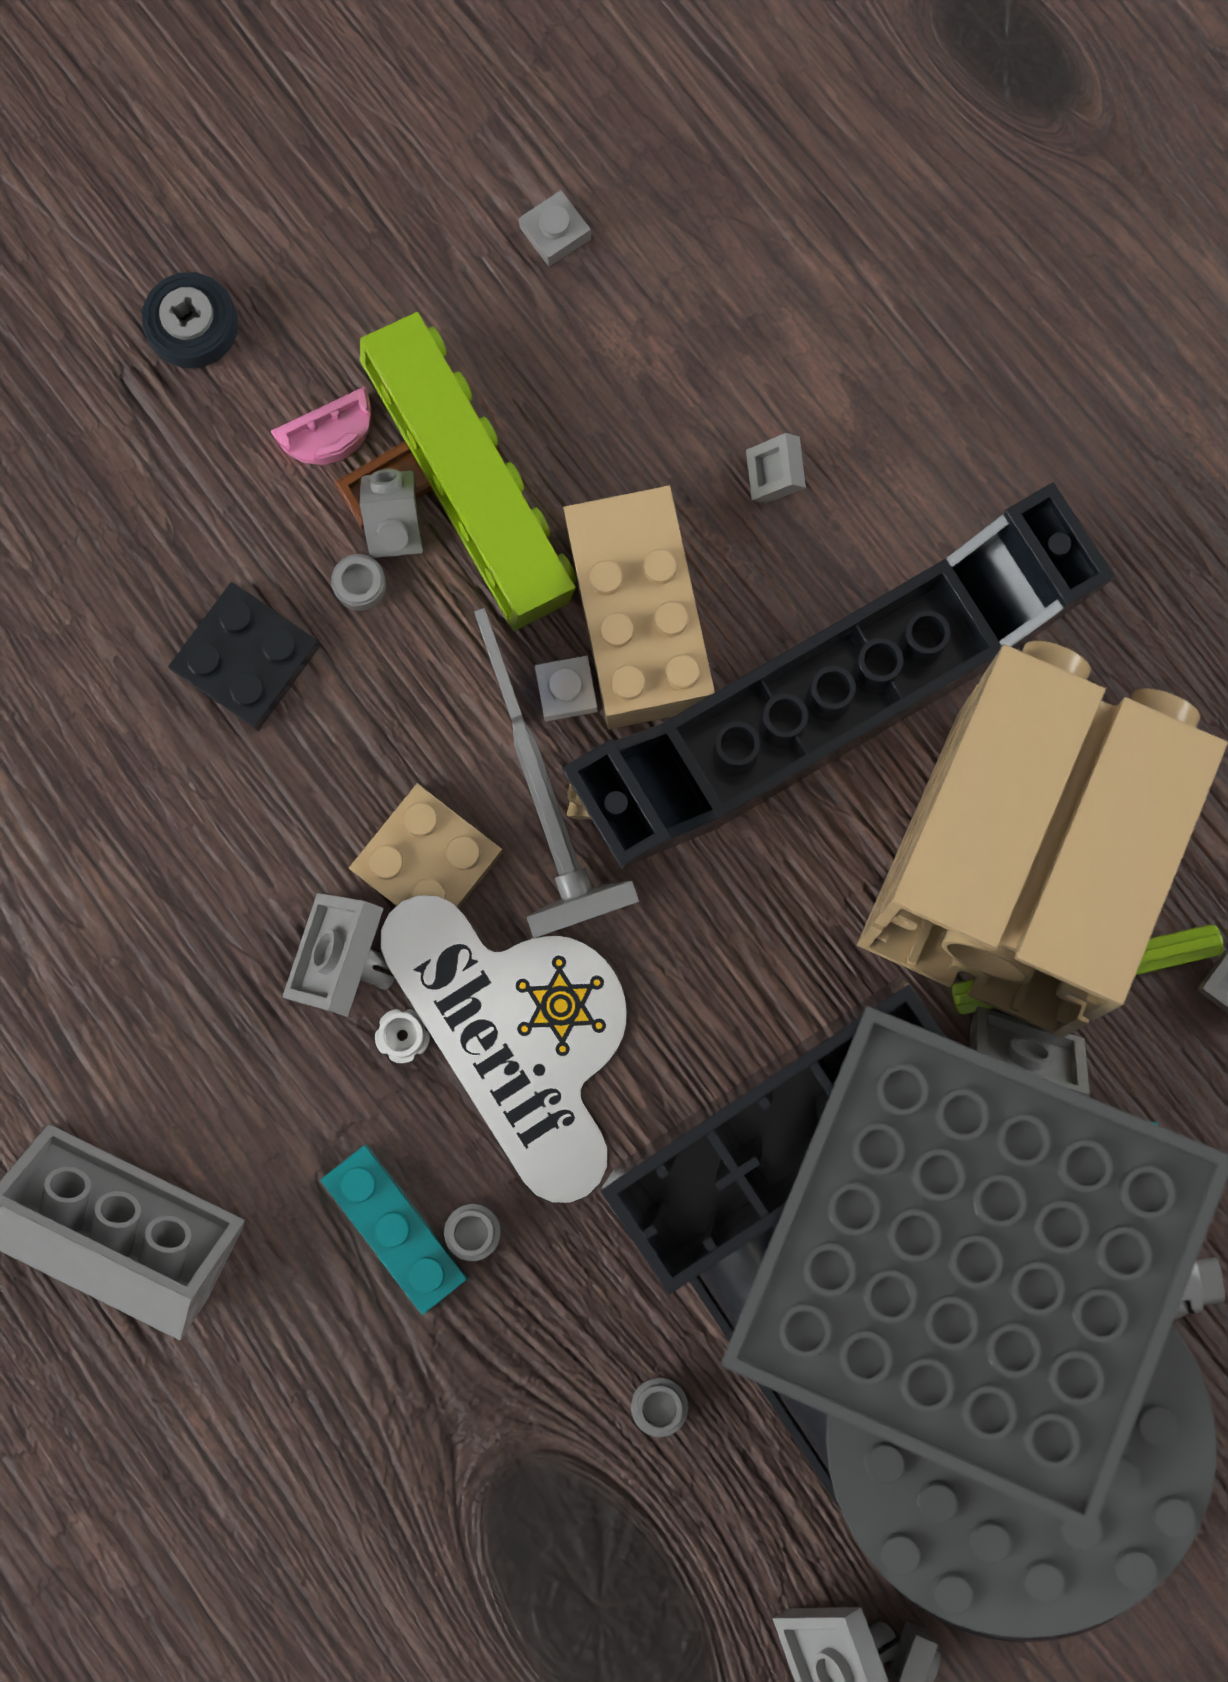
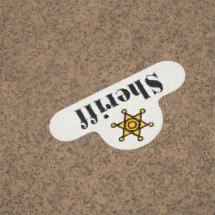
[381,895,627,1203]

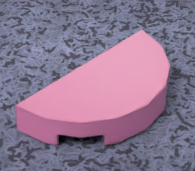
[270,386,373,465]

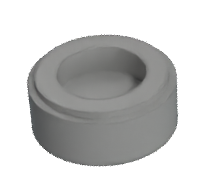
[331,554,387,611]

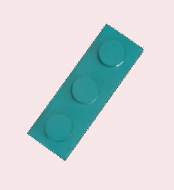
[320,1145,469,1315]

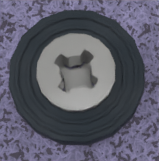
[142,272,238,369]

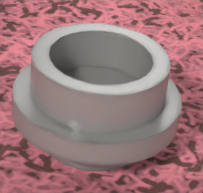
[444,1204,501,1261]
[631,1377,688,1437]

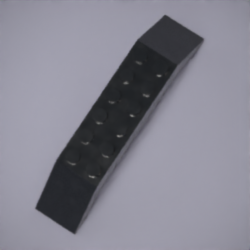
[562,482,1115,868]

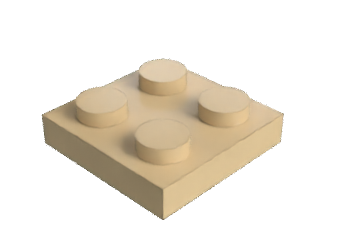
[349,783,504,909]

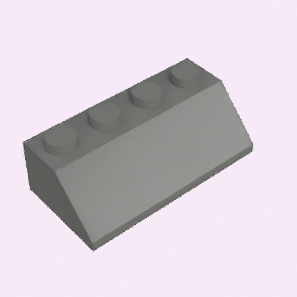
[0,1124,245,1340]

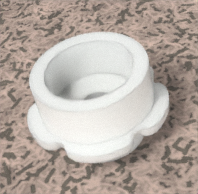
[375,1009,430,1063]

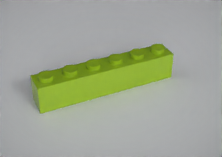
[360,311,576,632]

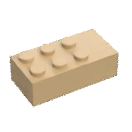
[563,485,715,730]

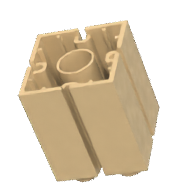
[857,641,1228,1038]

